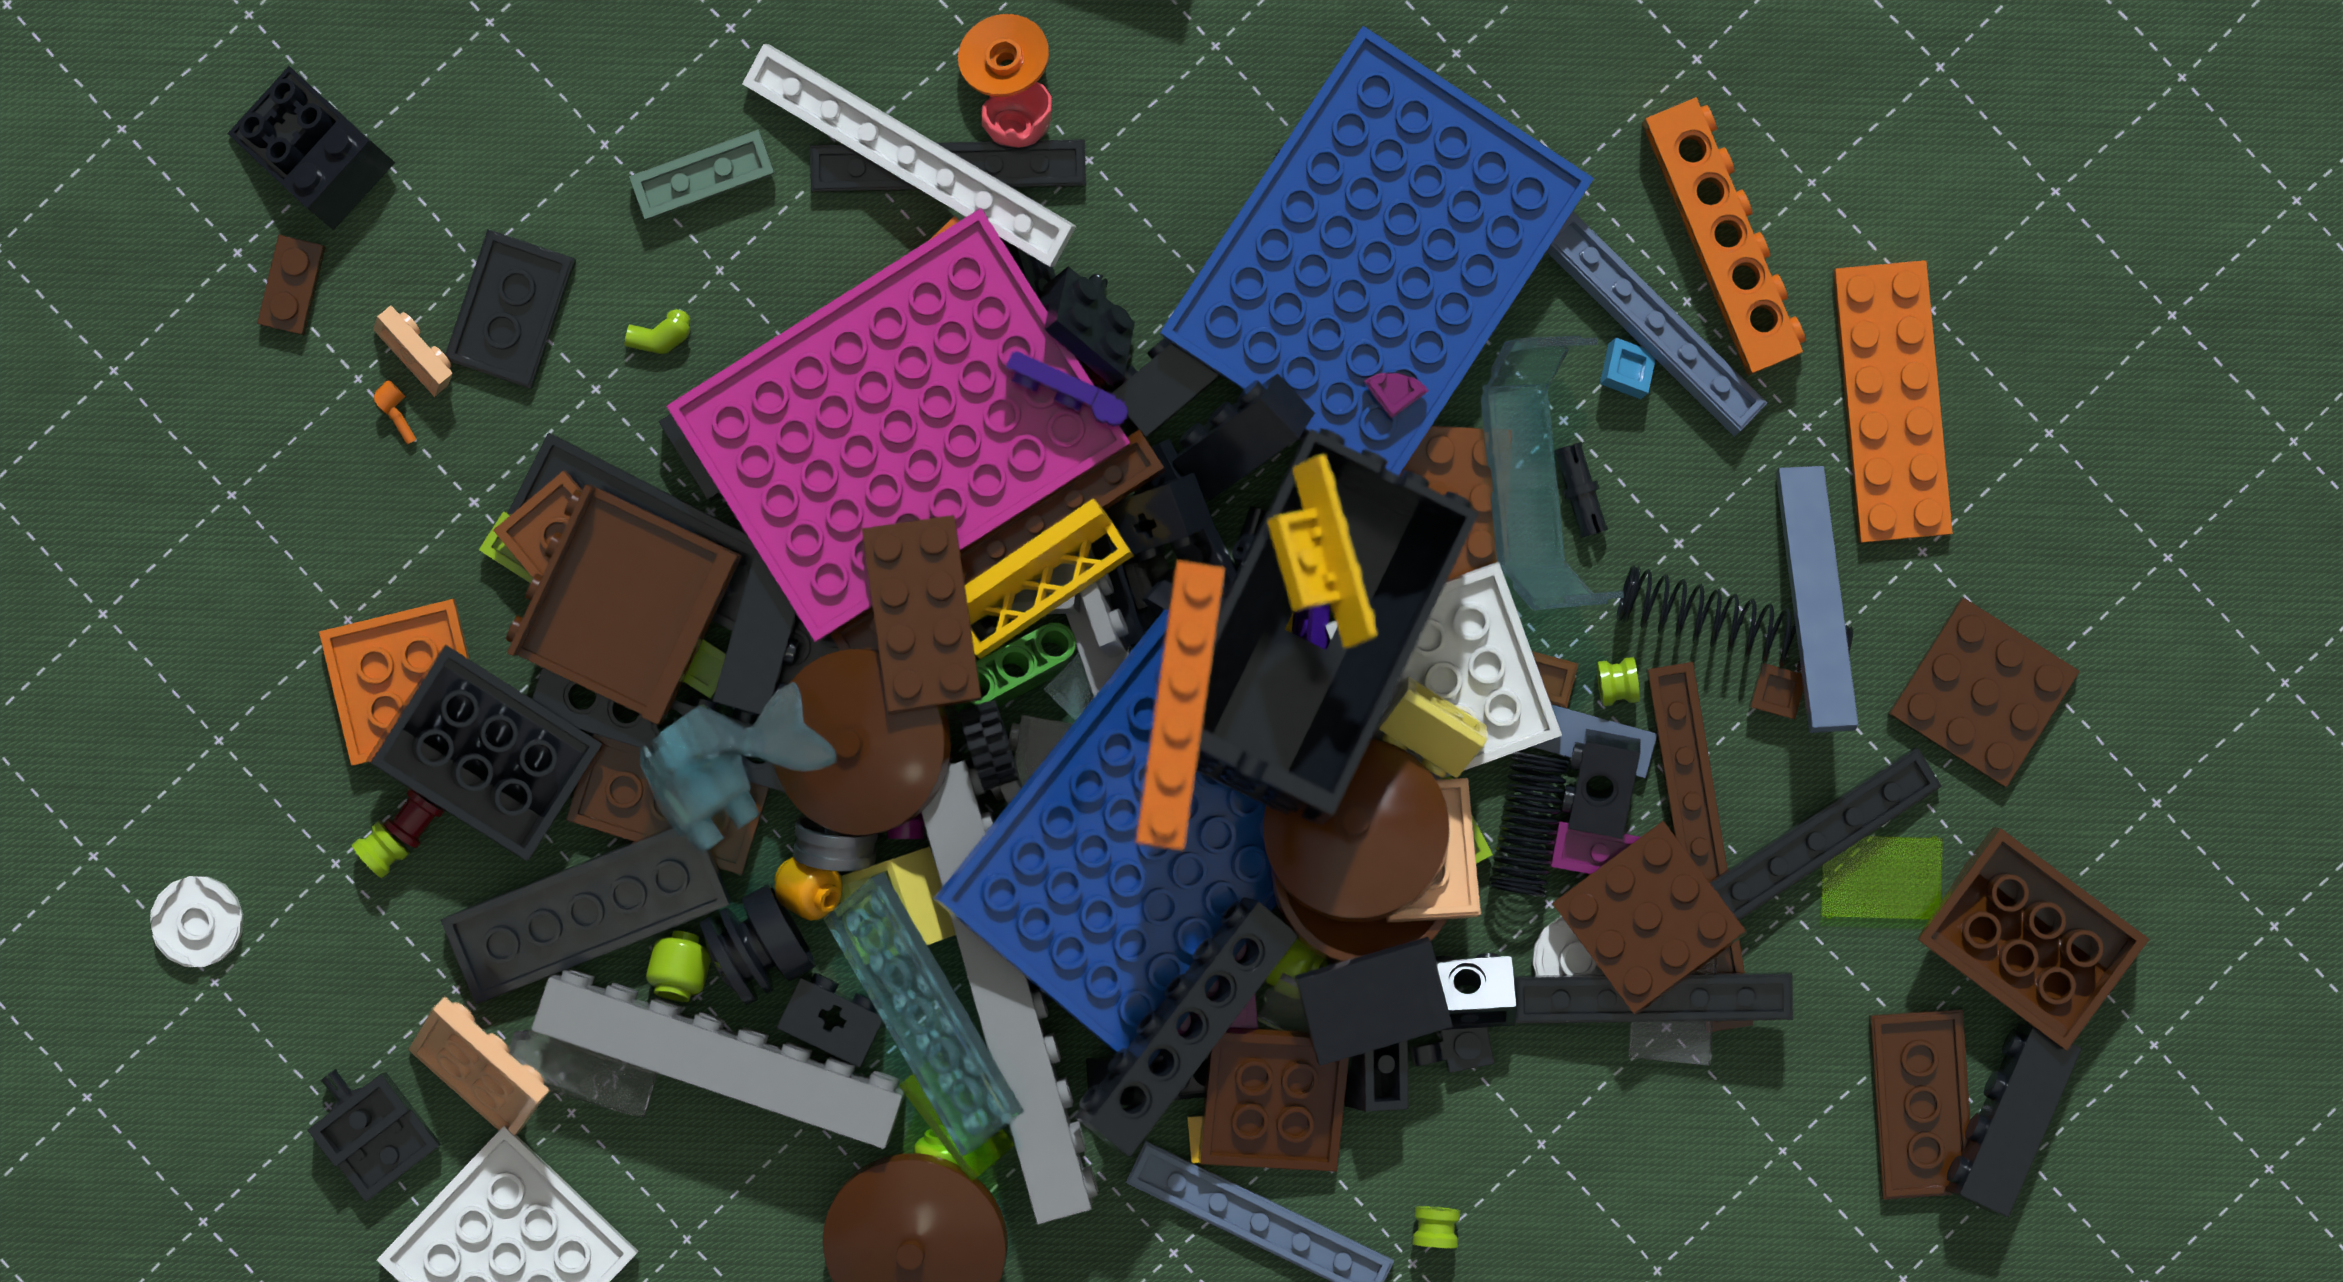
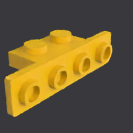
[1267,455,1377,648]

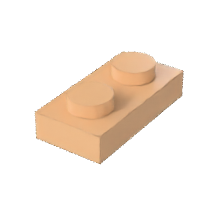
[373,306,453,397]

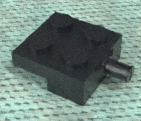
[1040,266,1135,386]
[307,1069,441,1202]

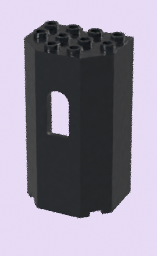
[1195,428,1479,825]

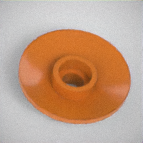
[958,14,1049,97]

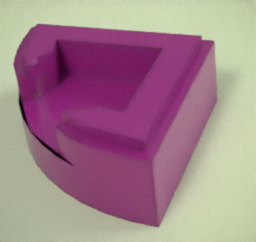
[1363,373,1429,419]

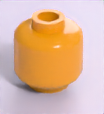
[774,857,843,921]

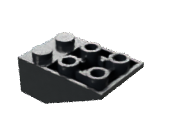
[228,66,395,230]

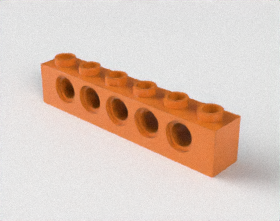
[1642,97,1806,376]

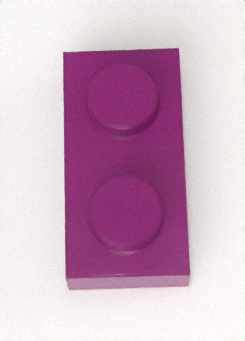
[1550,821,1640,874]

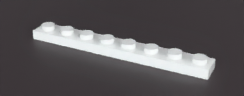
[742,44,1077,267]

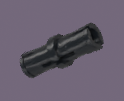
[1553,442,1609,538]

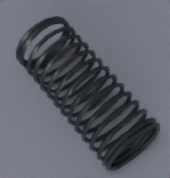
[1488,752,1570,897]

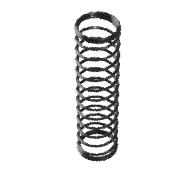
[1616,565,1854,672]

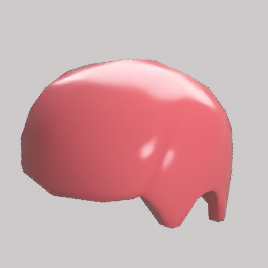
[982,82,1052,148]

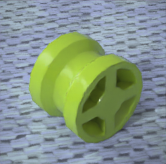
[1596,657,1640,706]
[352,820,410,878]
[1412,1206,1460,1248]

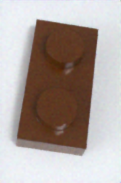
[257,235,326,336]

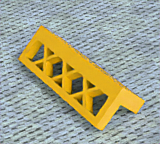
[965,498,1134,659]

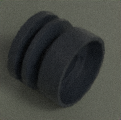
[700,883,816,1005]

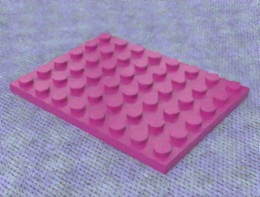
[666,208,1130,642]

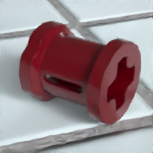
[383,789,444,849]

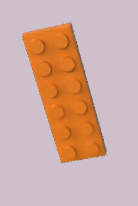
[1833,260,1953,543]

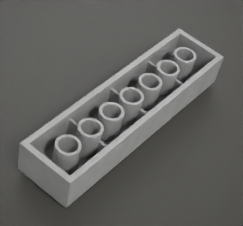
[531,968,907,1149]

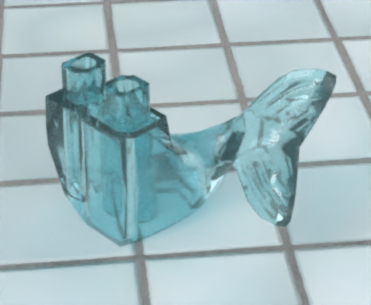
[640,682,836,854]

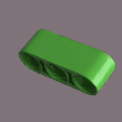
[953,623,1076,713]

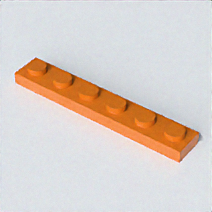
[1135,561,1225,851]

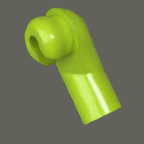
[624,309,691,354]

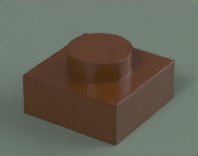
[1749,663,1804,720]

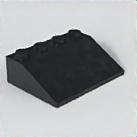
[366,645,602,861]

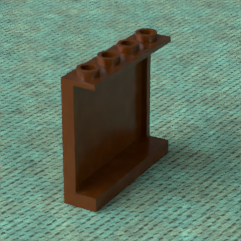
[505,484,742,725]

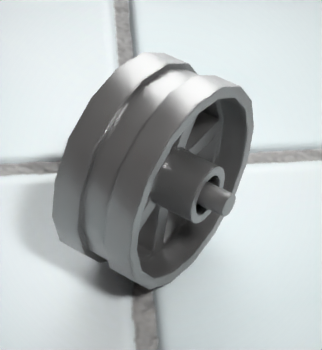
[793,815,878,871]

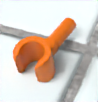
[374,380,417,445]

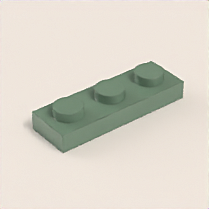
[629,129,775,221]

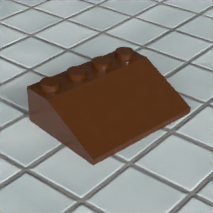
[1917,827,2150,1051]

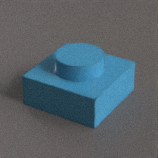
[1600,338,1655,399]

